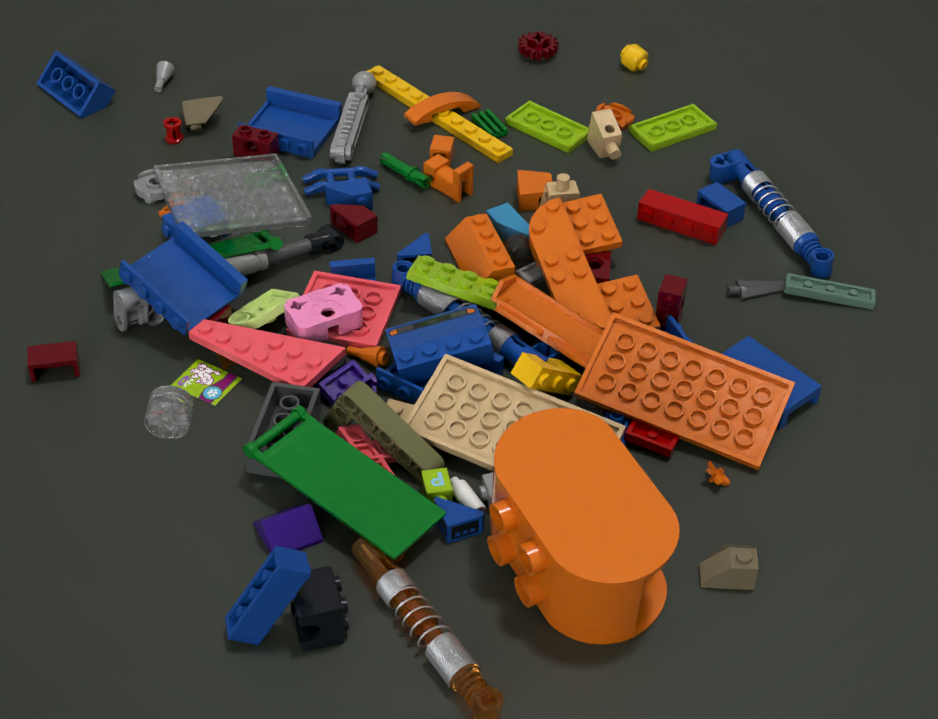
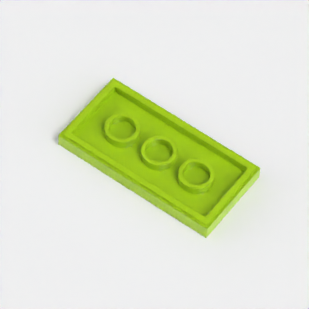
[505,101,589,154]
[628,104,717,152]

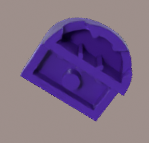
[316,359,377,406]

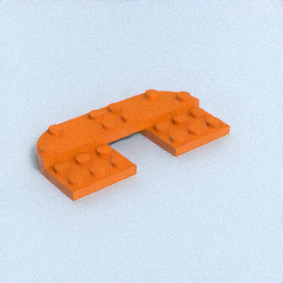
[529,194,661,330]

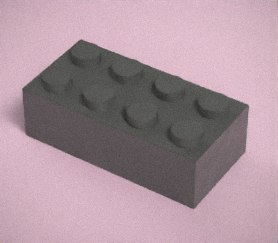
[245,382,321,478]

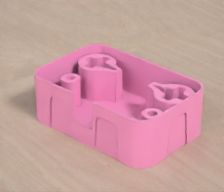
[284,283,363,342]

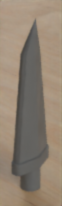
[727,280,785,300]

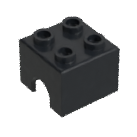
[290,566,349,652]

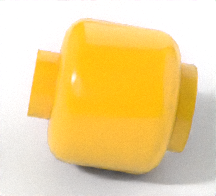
[620,44,649,72]

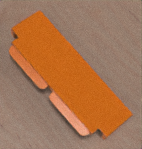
[490,274,604,369]

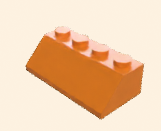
[445,213,515,282]

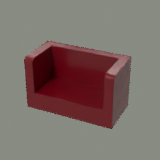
[27,341,80,382]

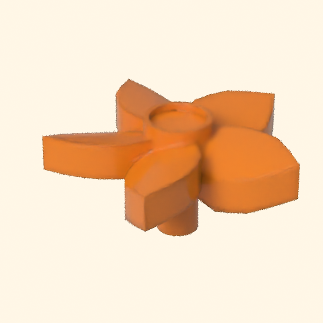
[706,461,731,486]

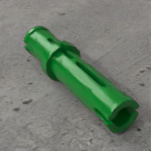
[379,152,432,189]

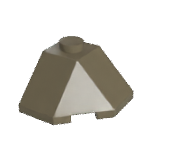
[181,96,223,131]
[699,544,759,590]

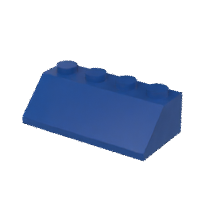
[36,50,116,118]

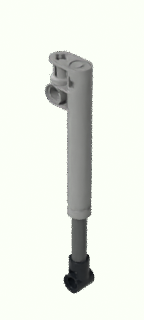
[113,224,344,332]

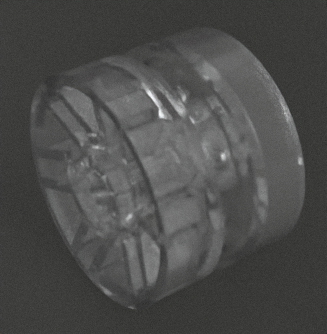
[144,386,194,439]

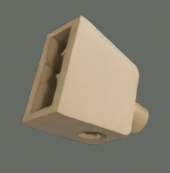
[587,108,622,160]
[539,173,580,207]

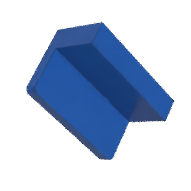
[329,258,376,281]

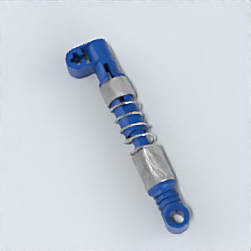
[709,149,834,279]
[391,260,563,364]

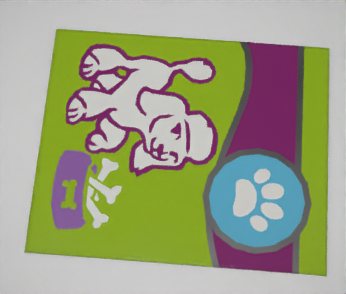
[170,359,242,406]

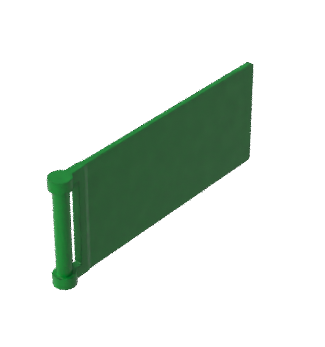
[101,227,283,287]
[242,405,446,560]

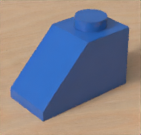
[325,177,373,210]

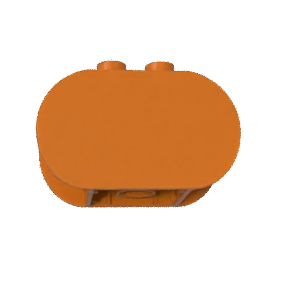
[487,408,680,645]

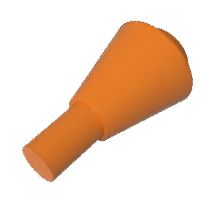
[346,346,389,368]

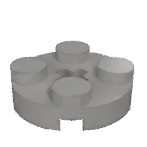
[134,168,177,204]

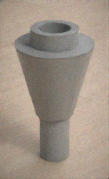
[154,61,175,93]

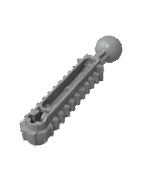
[330,71,376,164]

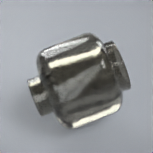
[503,234,533,267]

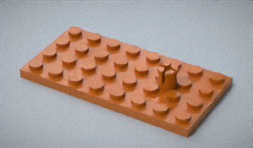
[574,312,795,471]

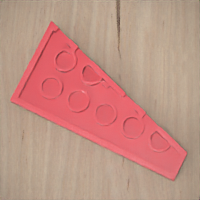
[188,319,346,387]

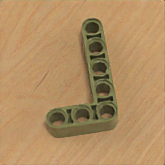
[323,381,445,483]

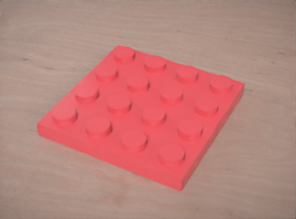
[286,271,401,348]

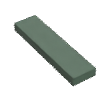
[784,273,876,310]

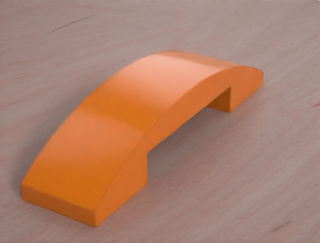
[404,92,481,126]

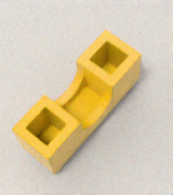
[511,352,582,396]

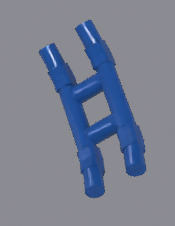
[302,166,380,196]

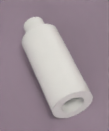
[450,477,487,515]

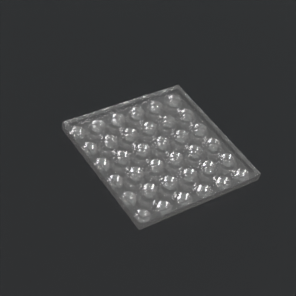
[153,154,312,237]

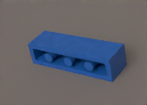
[225,546,311,645]

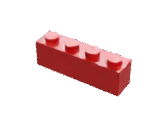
[637,189,728,245]

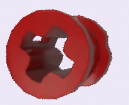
[163,117,184,144]

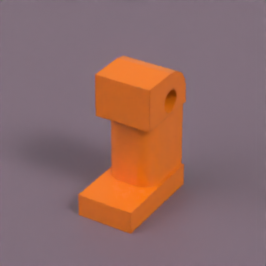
[423,154,474,203]

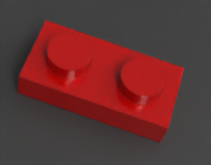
[624,419,679,457]

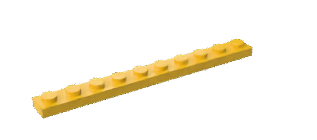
[367,65,513,163]

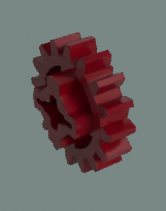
[518,31,559,61]

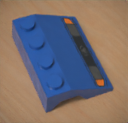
[385,304,494,383]

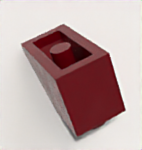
[330,204,378,243]

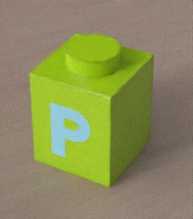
[421,467,453,503]

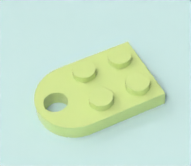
[228,289,299,329]

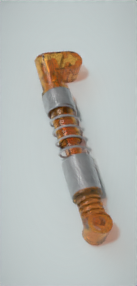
[352,537,504,719]

